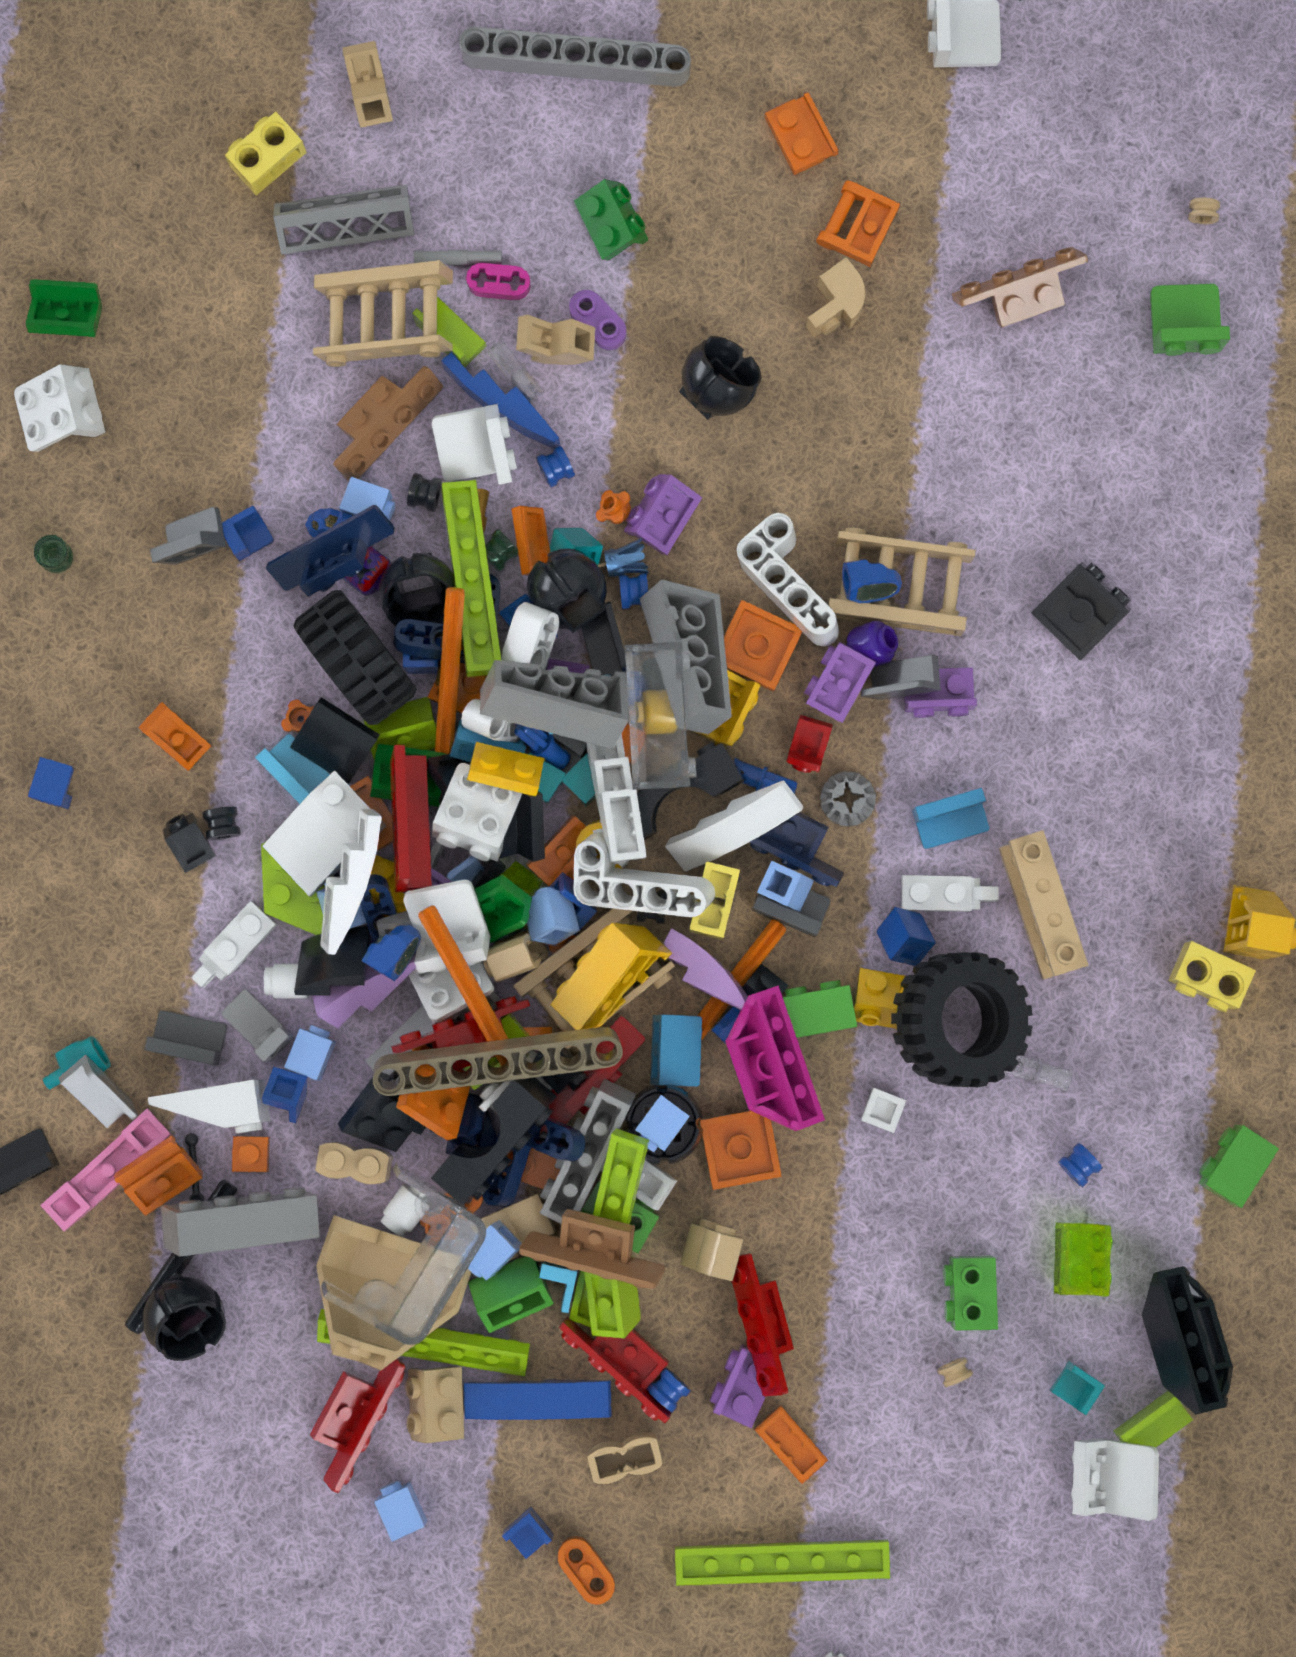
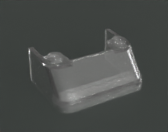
[624,642,696,790]
[321,1163,486,1345]

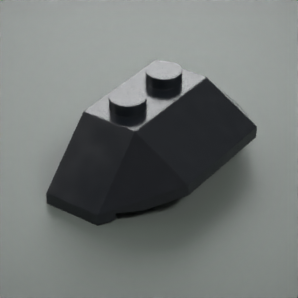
[1142,1266,1233,1415]

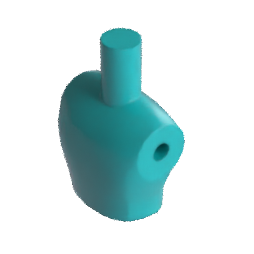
[43,1036,111,1090]

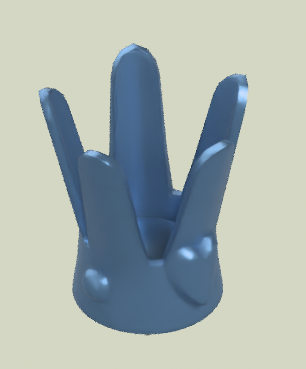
[598,538,649,577]

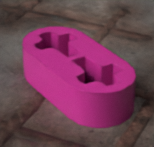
[466,263,531,300]

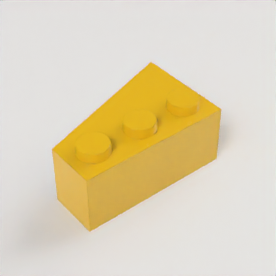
[1223,885,1296,960]
[550,923,672,1030]

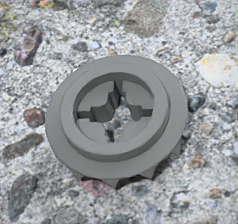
[820,771,876,826]

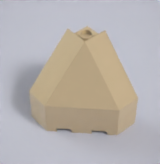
[316,1215,471,1370]

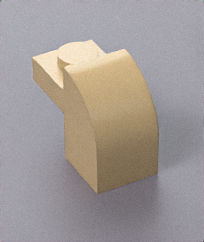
[342,41,393,128]
[806,257,865,337]
[516,315,595,365]

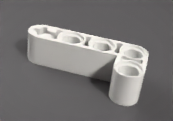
[737,513,839,646]
[461,602,559,742]
[573,832,715,917]

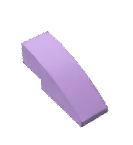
[663,928,748,1010]
[312,954,416,1028]

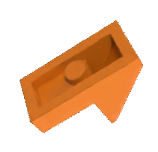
[138,702,211,771]

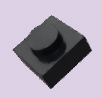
[742,964,789,996]

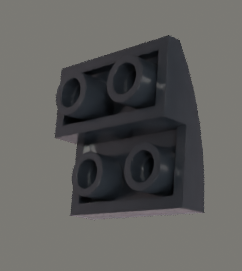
[290,697,380,784]
[294,927,371,996]

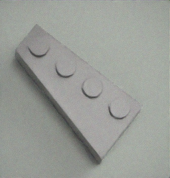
[639,580,732,734]
[480,660,629,749]
[161,1187,320,1257]

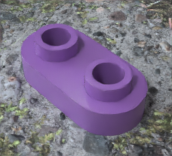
[569,290,626,350]

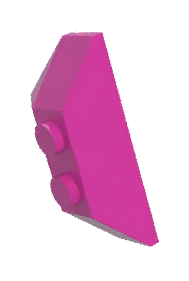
[725,986,825,1131]

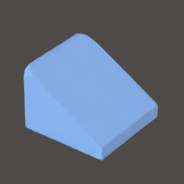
[447,855,484,882]

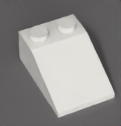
[263,771,386,897]
[148,1080,271,1134]

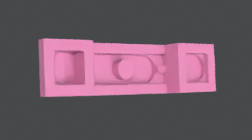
[40,1108,171,1232]

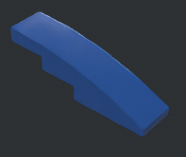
[441,352,560,449]
[464,1379,612,1420]

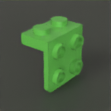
[1150,284,1230,356]

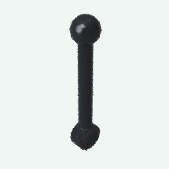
[185,1133,204,1201]

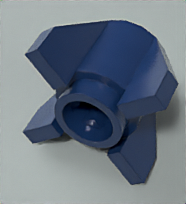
[430,1093,497,1155]

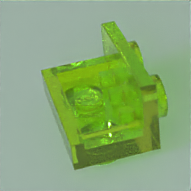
[1054,1222,1113,1297]

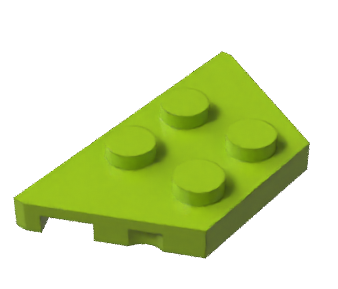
[261,842,333,935]

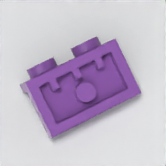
[624,474,702,555]
[804,642,876,723]
[904,667,977,718]
[709,1344,765,1428]

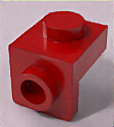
[786,715,833,773]

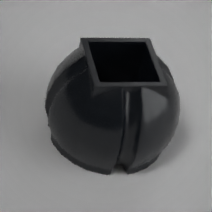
[679,336,762,420]
[527,548,607,633]
[378,553,455,626]
[624,1084,703,1164]
[143,1273,226,1361]

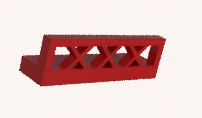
[390,745,432,892]

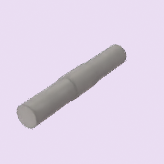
[414,250,502,265]

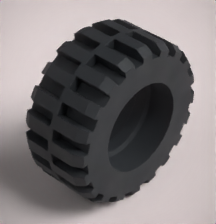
[293,590,417,725]
[891,952,1033,1088]

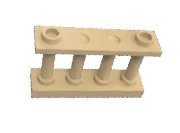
[313,260,453,367]
[828,528,976,636]
[998,830,1089,980]
[513,908,675,1054]

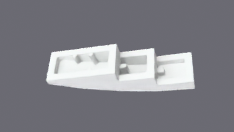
[586,734,647,862]
[665,780,804,872]
[320,809,382,954]

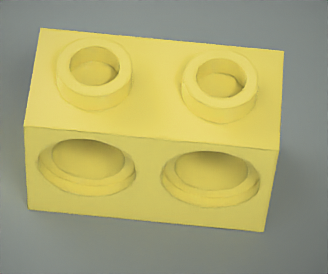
[225,112,307,196]
[689,861,740,940]
[1168,941,1256,1013]

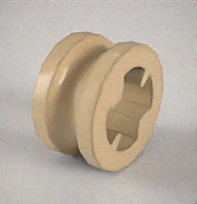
[1188,197,1220,225]
[937,1357,973,1387]

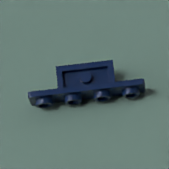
[266,505,395,597]
[720,810,844,887]

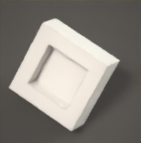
[860,1088,906,1133]

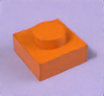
[232,1136,270,1172]

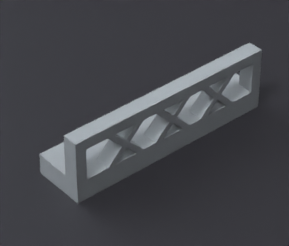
[273,185,415,255]

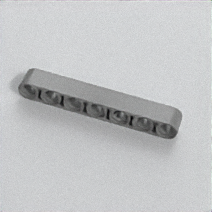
[459,27,691,87]

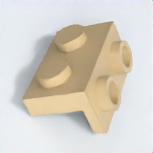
[405,1366,464,1443]

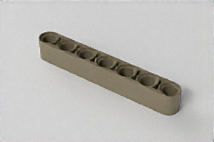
[373,1027,623,1096]

